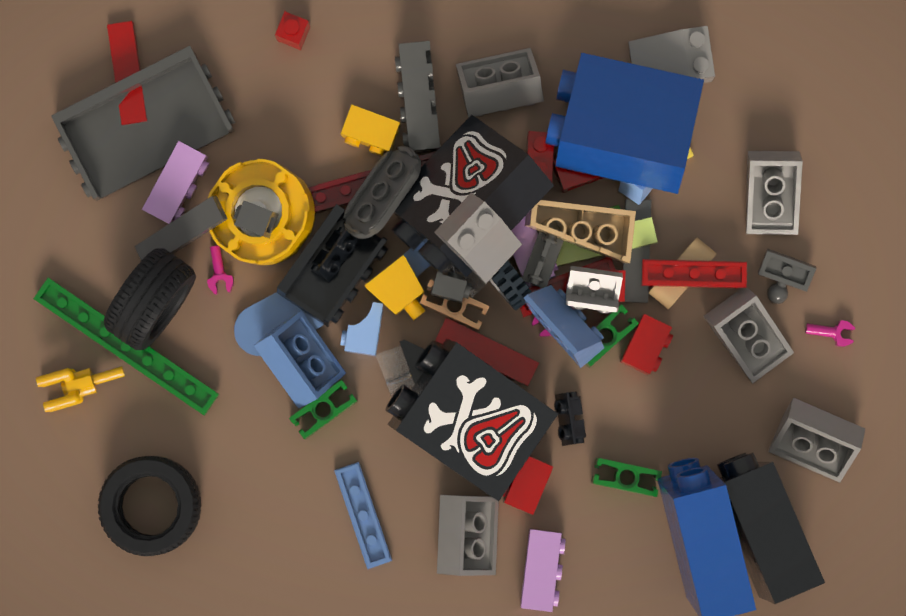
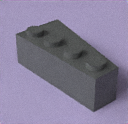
[395,41,440,154]

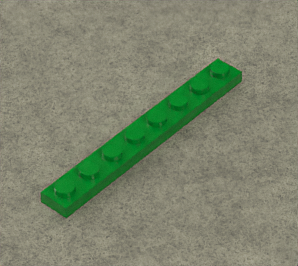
[33,278,220,416]

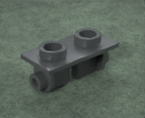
[522,231,564,288]

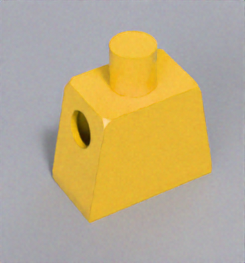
[364,255,425,321]

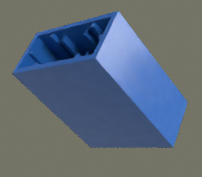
[545,53,704,194]
[657,458,756,616]

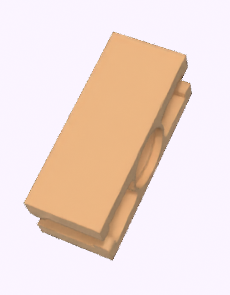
[420,279,490,331]

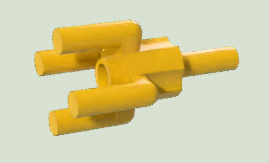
[36,366,125,412]

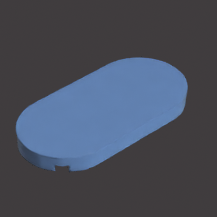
[234,292,323,356]

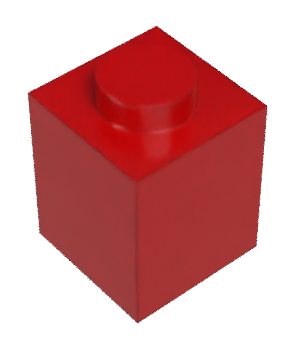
[275,11,310,50]

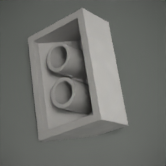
[456,48,544,118]
[768,397,865,483]
[437,495,499,576]

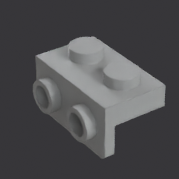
[566,266,623,313]

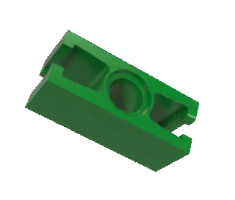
[586,304,639,368]
[289,380,358,440]
[591,458,662,497]

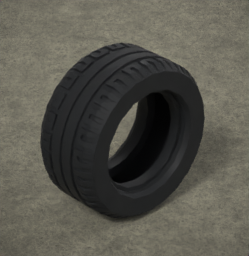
[104,248,196,350]
[98,456,202,556]

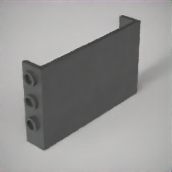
[51,46,236,201]

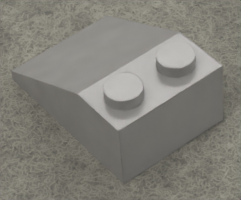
[628,26,715,83]
[746,151,803,235]
[434,193,522,283]
[703,288,794,383]

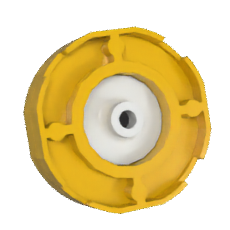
[208,159,315,265]

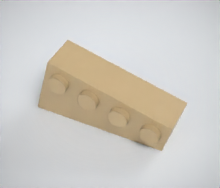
[525,200,636,263]

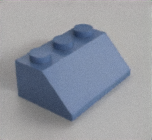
[524,285,604,368]
[253,310,346,409]

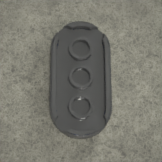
[344,146,421,239]

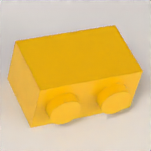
[341,104,401,156]

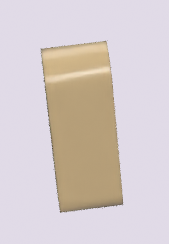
[648,237,717,310]

